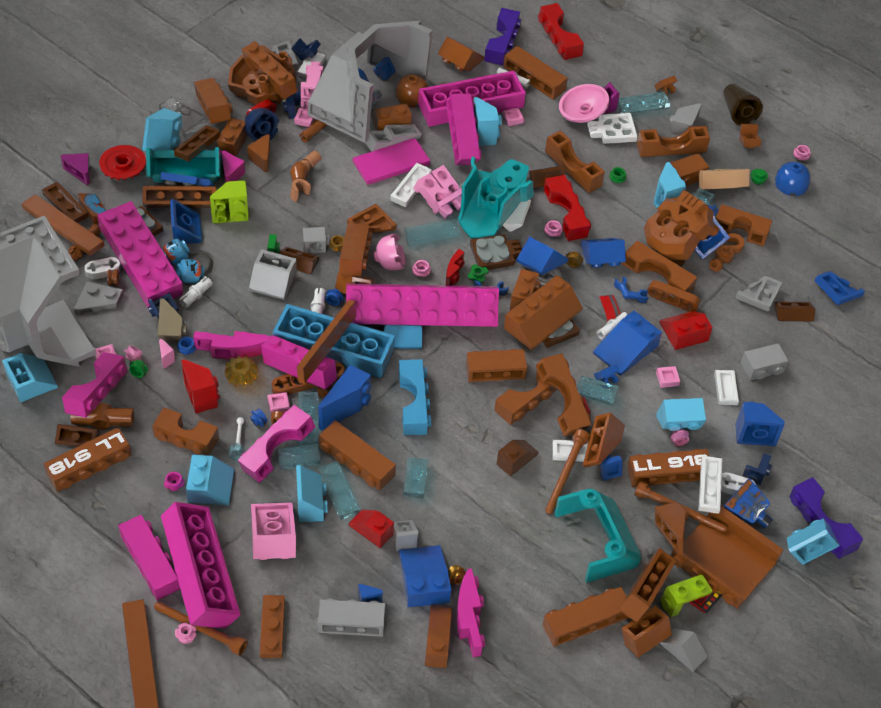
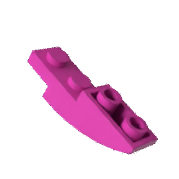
[193,331,272,359]
[457,568,485,657]

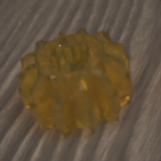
[224,354,258,388]

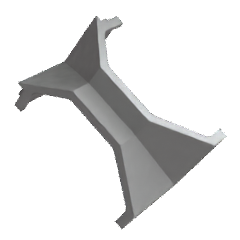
[308,21,433,143]
[0,216,96,367]

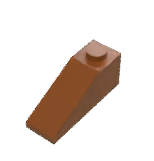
[582,412,625,468]
[655,502,688,556]
[425,606,452,668]

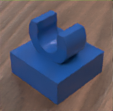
[373,57,396,81]
[593,364,620,387]
[600,454,622,481]

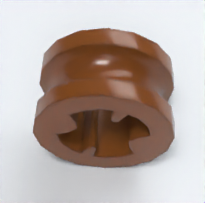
[107,269,119,286]

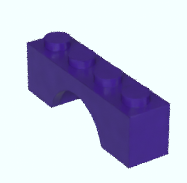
[484,8,522,65]
[789,477,863,559]

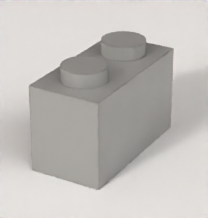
[741,343,788,381]

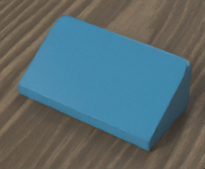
[384,325,422,349]

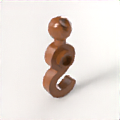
[709,233,745,272]

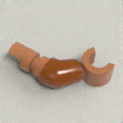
[290,151,322,202]

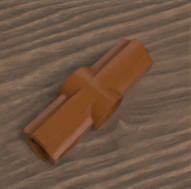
[71,403,134,430]

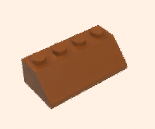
[504,275,583,350]

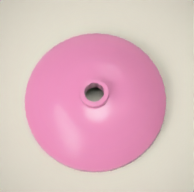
[559,84,609,123]

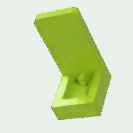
[660,575,712,617]

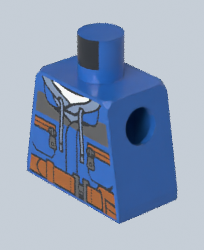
[723,478,773,528]

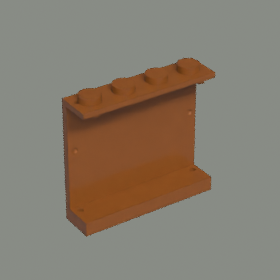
[670,505,784,609]

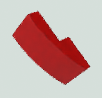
[446,249,465,286]

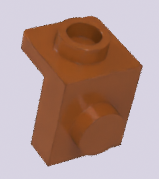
[739,124,761,149]

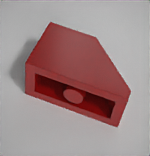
[348,510,394,548]

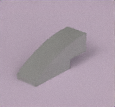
[365,124,422,152]

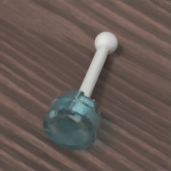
[229,417,245,460]

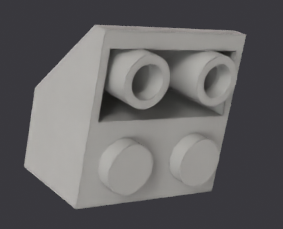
[249,249,297,300]

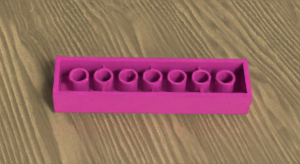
[346,284,499,327]

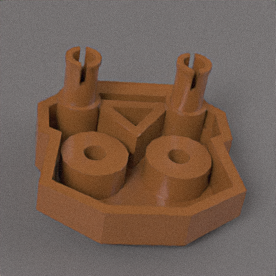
[228,45,297,105]
[644,190,719,260]

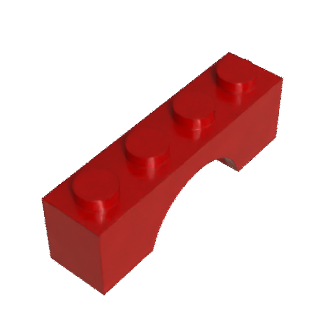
[538,3,584,60]
[544,175,591,241]

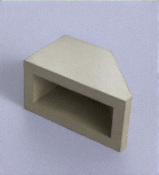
[158,299,187,342]

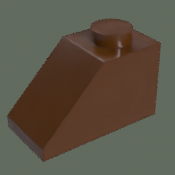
[496,440,539,477]

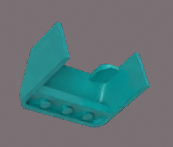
[146,147,222,182]
[554,489,641,583]

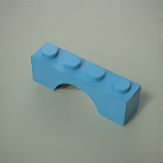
[399,359,431,435]

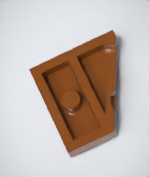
[347,204,397,233]

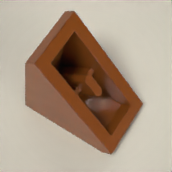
[247,135,270,172]

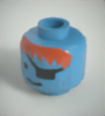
[163,239,191,266]
[176,259,204,284]

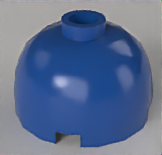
[775,162,811,196]

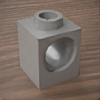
[303,227,329,254]

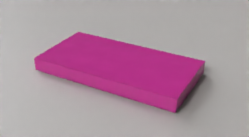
[352,138,430,185]

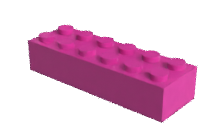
[418,71,526,127]
[98,201,183,308]
[161,502,241,629]

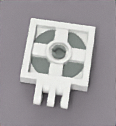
[587,113,637,144]

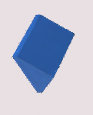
[170,199,202,244]
[517,237,568,275]

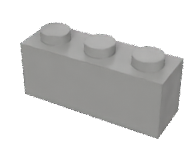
[318,598,385,637]

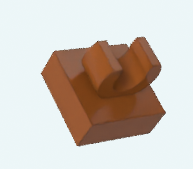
[654,75,677,96]

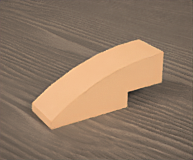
[699,169,750,189]

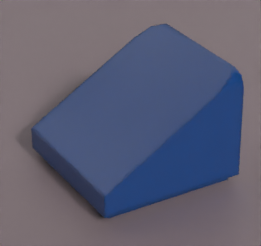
[358,584,383,603]

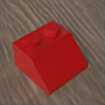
[659,311,713,350]
[181,359,220,414]

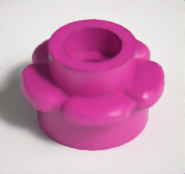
[164,472,184,491]

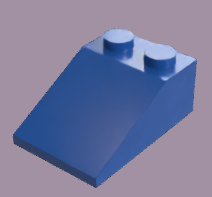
[593,310,662,376]
[318,365,372,430]
[399,545,451,607]

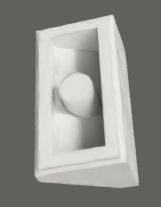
[503,199,531,232]

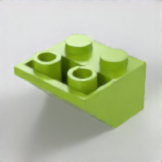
[210,180,249,224]

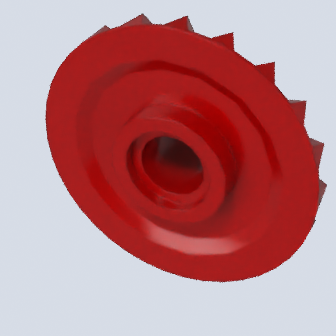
[99,145,146,181]

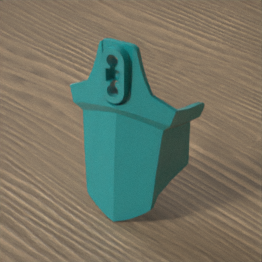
[458,156,534,239]

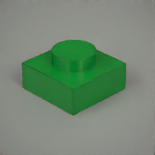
[267,234,280,253]

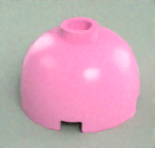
[374,233,406,271]

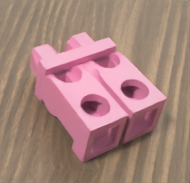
[301,61,323,109]
[413,165,462,219]

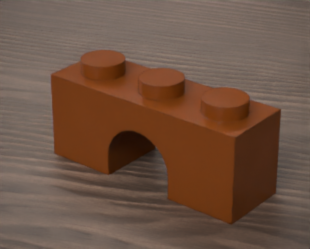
[716,204,773,247]
[152,407,219,456]

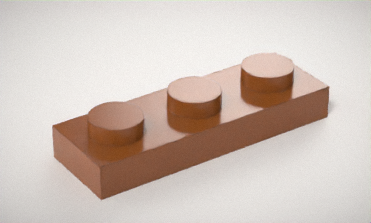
[260,595,285,658]

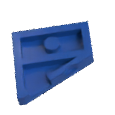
[814,271,865,305]

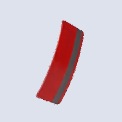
[599,295,620,322]

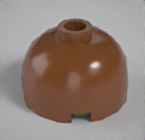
[395,74,428,108]

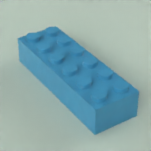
[273,304,395,378]

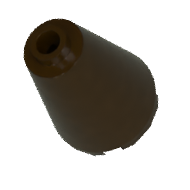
[723,84,763,126]

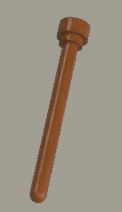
[545,429,590,514]
[634,481,728,533]
[154,602,248,656]

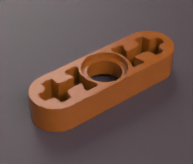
[647,281,701,312]

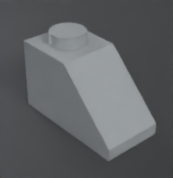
[669,103,702,135]

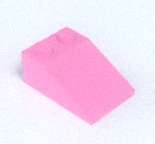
[251,503,296,560]

